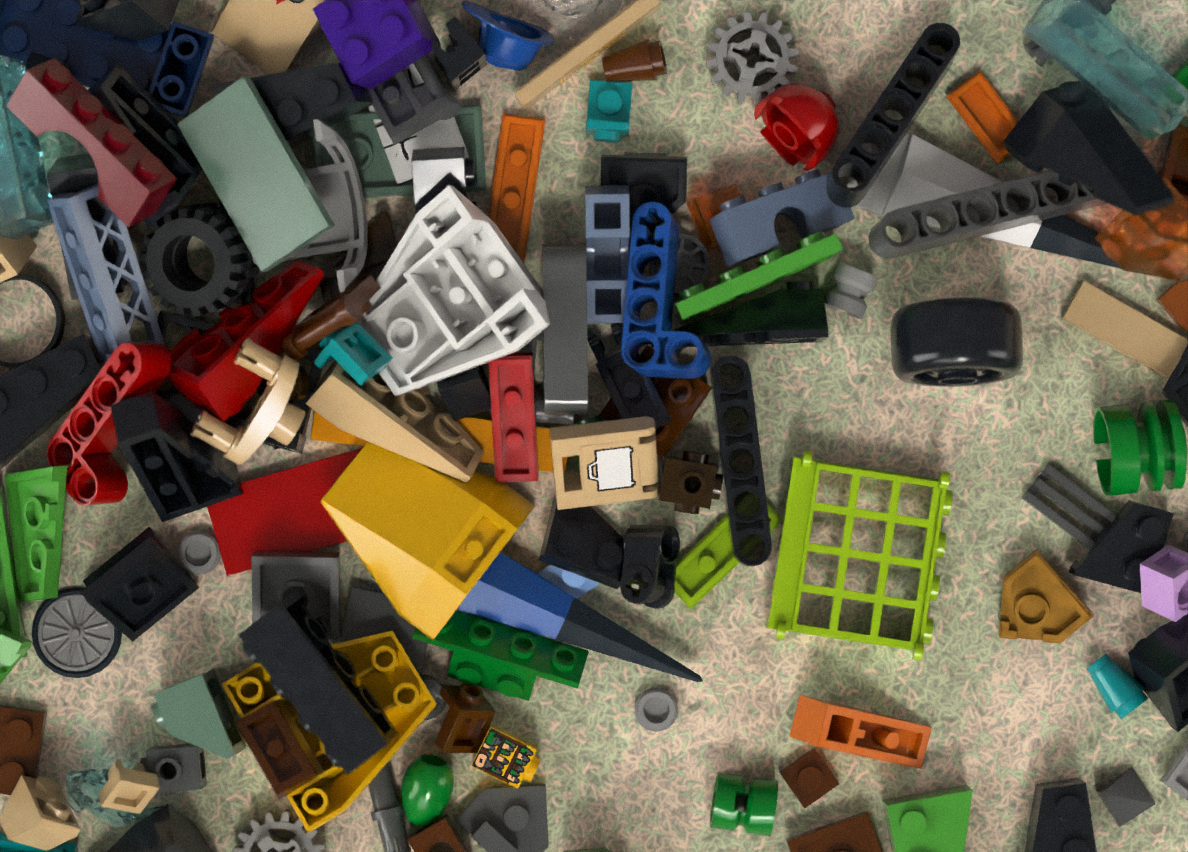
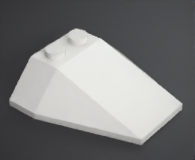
[348,185,550,396]

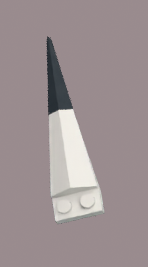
[844,134,1178,280]

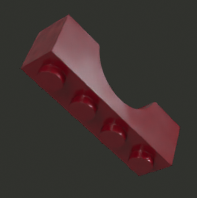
[6,58,177,227]

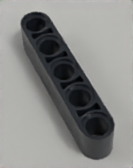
[827,23,960,208]
[711,356,772,567]

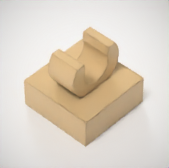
[99,759,160,814]

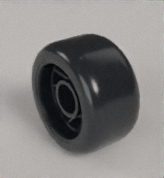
[891,298,1023,387]

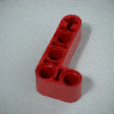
[46,342,172,506]

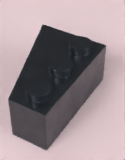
[88,64,203,227]

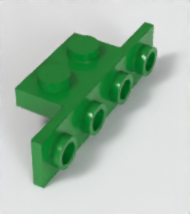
[412,611,589,701]

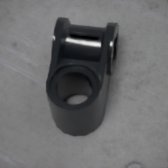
[620,525,680,609]

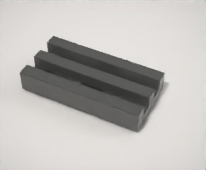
[1022,464,1116,550]

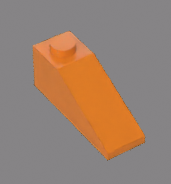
[790,695,932,769]

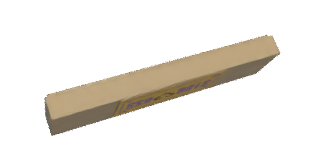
[515,0,661,111]

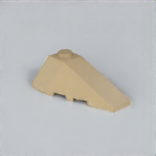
[306,360,484,483]

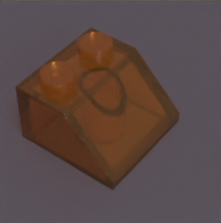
[1095,176,1188,281]

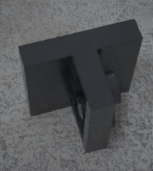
[81,527,199,642]

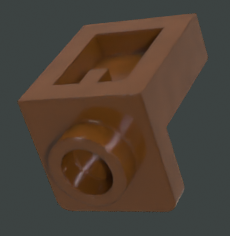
[435,684,496,753]

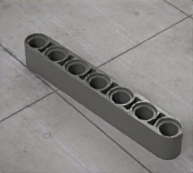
[869,151,1155,259]

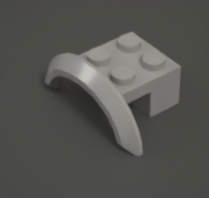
[252,119,368,292]

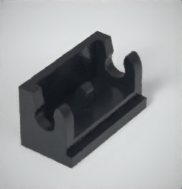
[431,17,487,91]

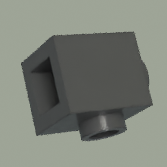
[140,744,207,793]

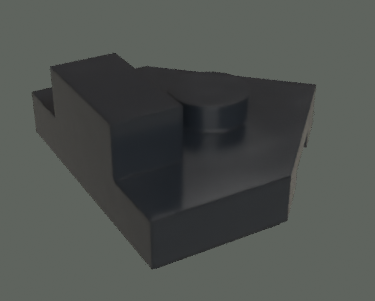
[600,152,688,233]

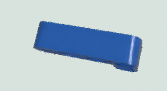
[621,202,711,379]

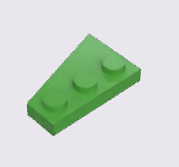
[4,465,67,602]

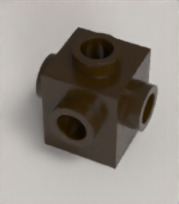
[657,450,723,514]

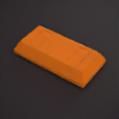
[945,71,1018,164]

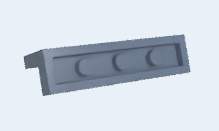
[46,184,165,363]

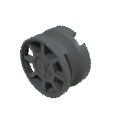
[649,233,710,295]

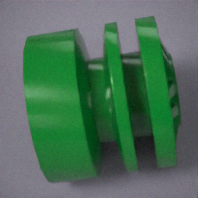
[1093,399,1187,496]

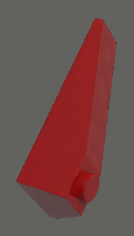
[166,260,324,421]

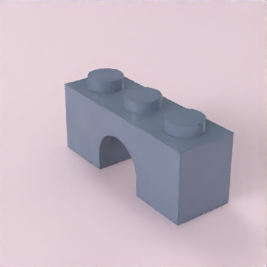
[709,169,855,268]
[585,185,630,323]

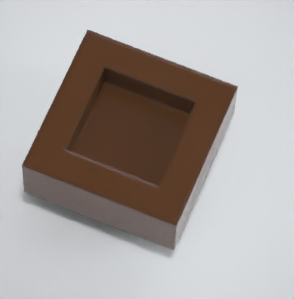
[779,748,839,809]

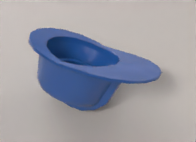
[461,0,555,71]

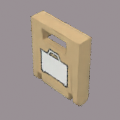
[549,416,659,510]

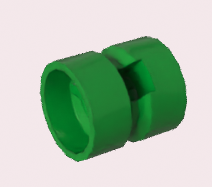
[710,772,778,837]

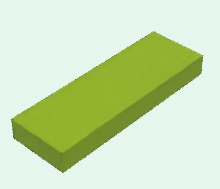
[675,493,783,609]

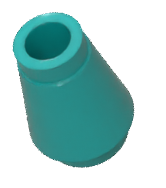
[1087,653,1148,719]

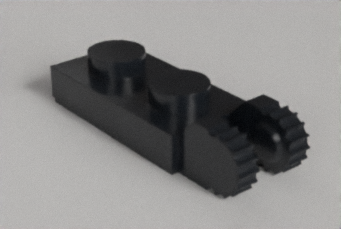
[587,323,672,430]

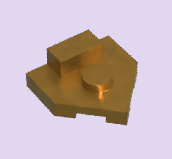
[999,549,1094,644]

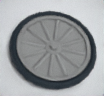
[31,587,122,678]

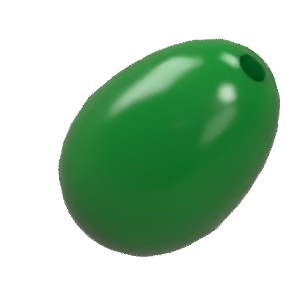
[402,755,454,827]

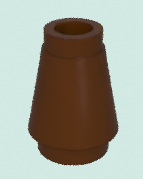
[602,38,667,82]

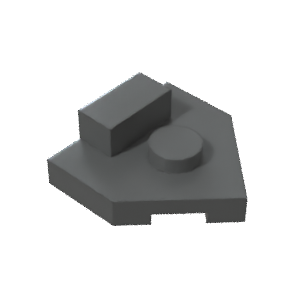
[456,784,549,852]

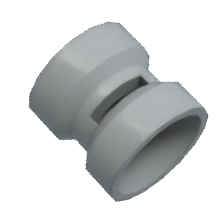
[824,264,878,319]

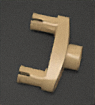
[190,338,305,465]

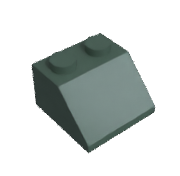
[151,669,246,759]

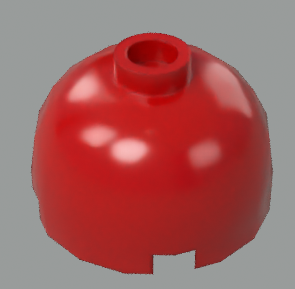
[754,83,840,171]

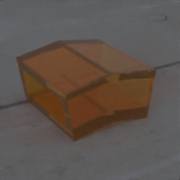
[686,183,740,252]

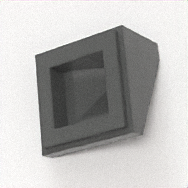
[1096,767,1155,827]

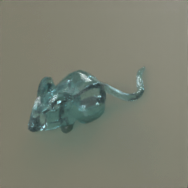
[66,768,163,828]

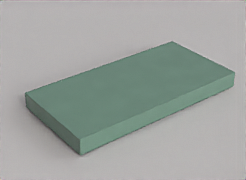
[177,76,335,272]
[312,105,487,198]

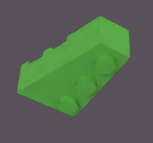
[882,785,973,852]

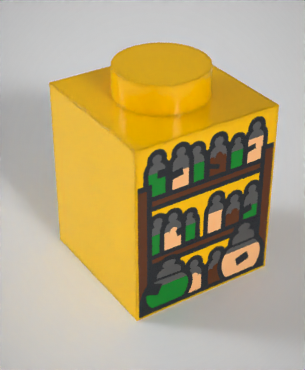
[471,724,541,789]

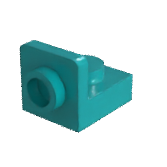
[586,80,633,142]
[314,322,393,385]

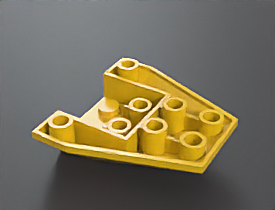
[321,441,535,640]
[221,631,437,833]

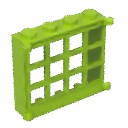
[765,450,953,661]

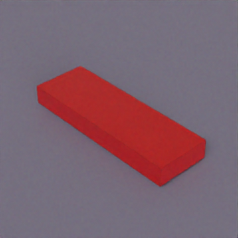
[489,352,539,483]

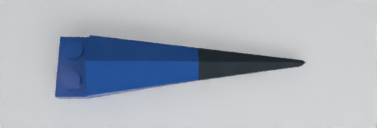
[371,552,703,682]

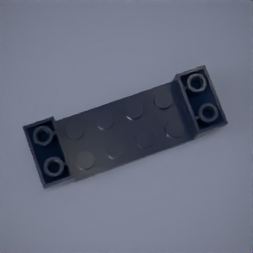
[0,0,215,117]

